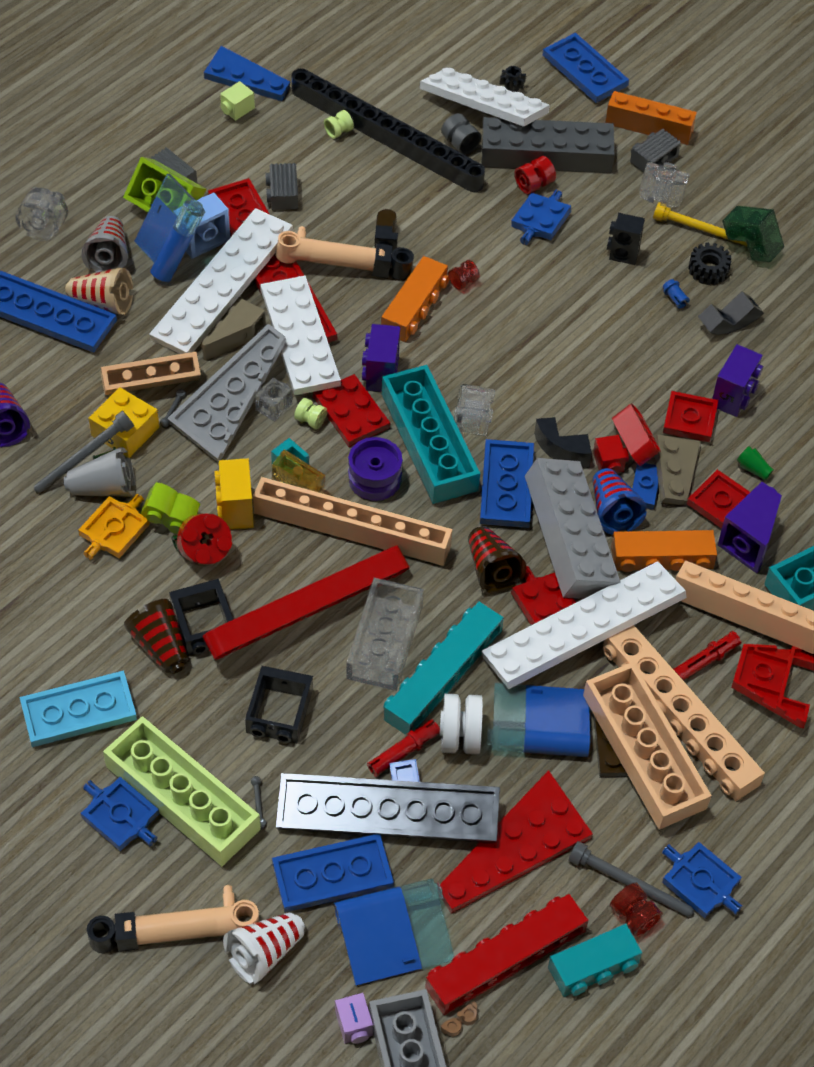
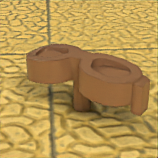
[441,1002,477,1036]

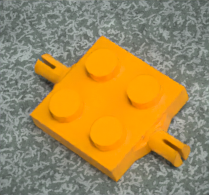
[78,494,150,560]

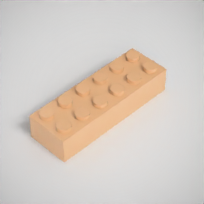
[583,662,712,830]

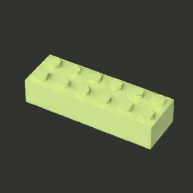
[103,716,261,866]

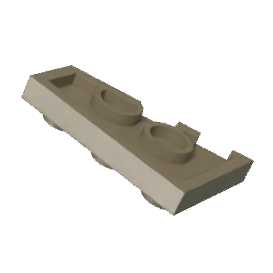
[655,435,701,506]

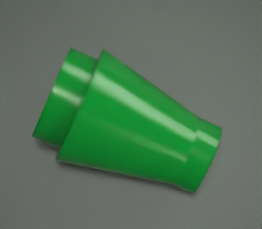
[737,446,774,481]

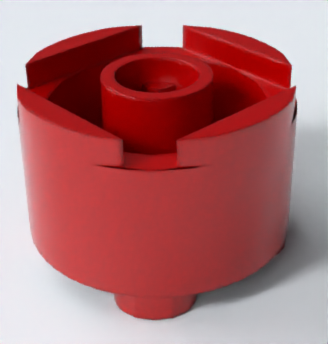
[177,513,232,565]

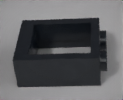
[169,579,233,656]
[245,666,313,743]

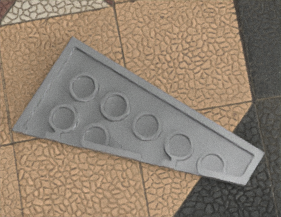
[167,324,286,463]

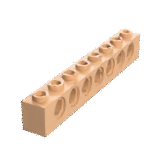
[603,625,765,801]

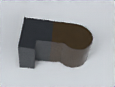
[374,209,398,252]

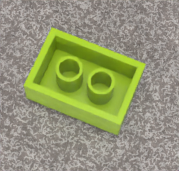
[123,157,207,213]

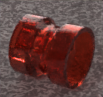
[448,260,480,290]

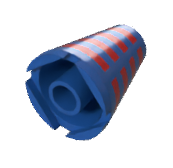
[592,468,647,534]

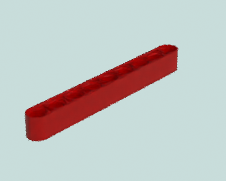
[202,545,410,660]

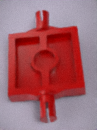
[511,566,576,625]

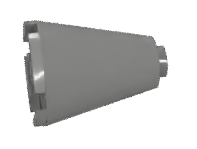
[64,447,135,497]

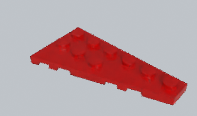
[437,770,593,914]

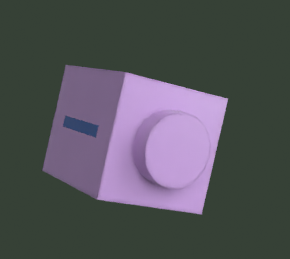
[335,993,373,1044]

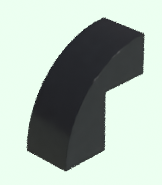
[698,291,764,335]
[534,417,592,468]

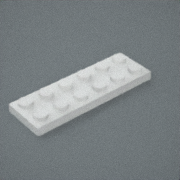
[420,68,550,127]
[260,276,341,396]

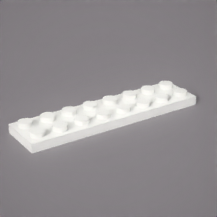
[149,208,294,354]
[482,561,687,689]

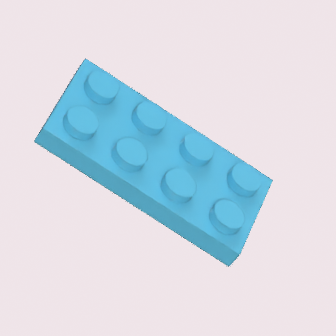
[20,671,137,747]

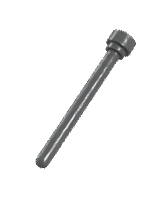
[34,410,135,493]
[568,841,694,917]

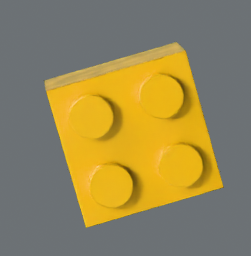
[89,387,160,458]
[214,458,254,530]

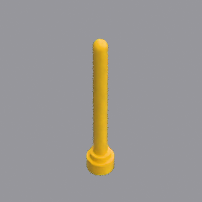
[653,202,758,248]

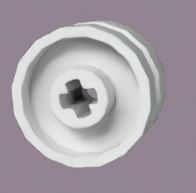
[440,694,482,755]

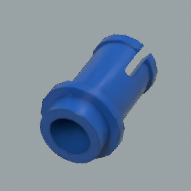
[663,279,690,309]

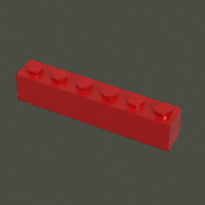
[425,894,588,1016]

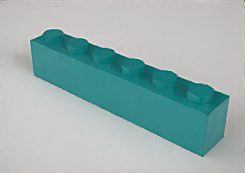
[383,601,504,736]

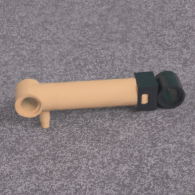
[276,226,414,280]
[86,885,259,953]

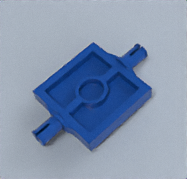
[511,190,571,245]
[81,777,160,851]
[662,842,743,918]

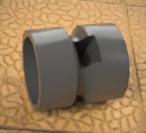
[441,113,481,155]

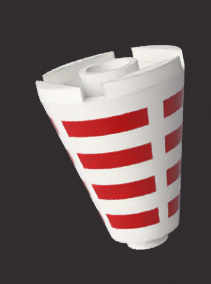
[223,912,305,984]

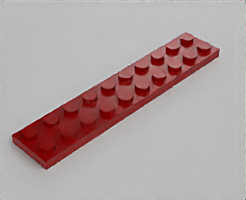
[208,178,337,343]

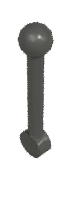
[160,389,186,427]
[250,776,266,830]

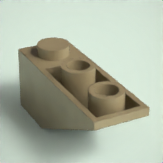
[201,299,266,361]

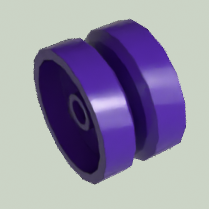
[348,437,403,501]

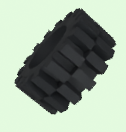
[688,243,731,285]

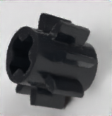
[499,66,526,92]

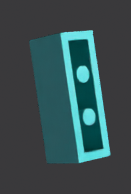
[548,924,642,997]

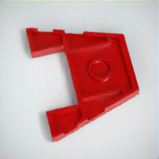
[731,644,814,729]

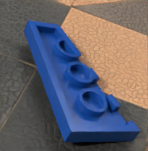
[204,46,290,101]

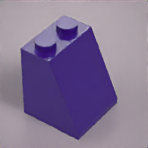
[718,482,782,574]

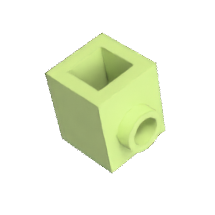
[220,81,255,121]

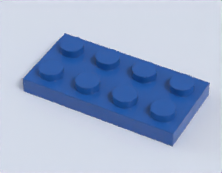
[543,33,629,103]
[480,439,534,528]
[272,834,394,913]

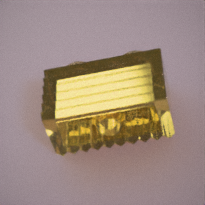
[272,449,325,493]

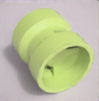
[324,110,354,139]
[294,398,327,429]

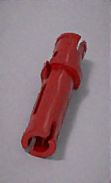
[673,631,741,681]
[367,719,440,777]

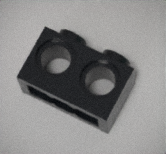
[606,213,645,265]

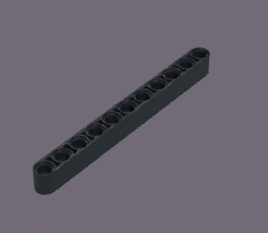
[291,68,485,192]

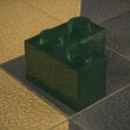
[722,206,785,262]

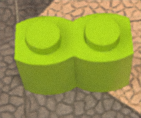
[141,482,200,535]

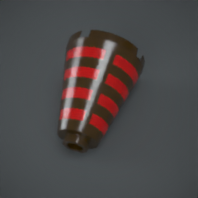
[468,526,527,594]
[124,599,188,674]

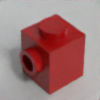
[593,435,629,474]

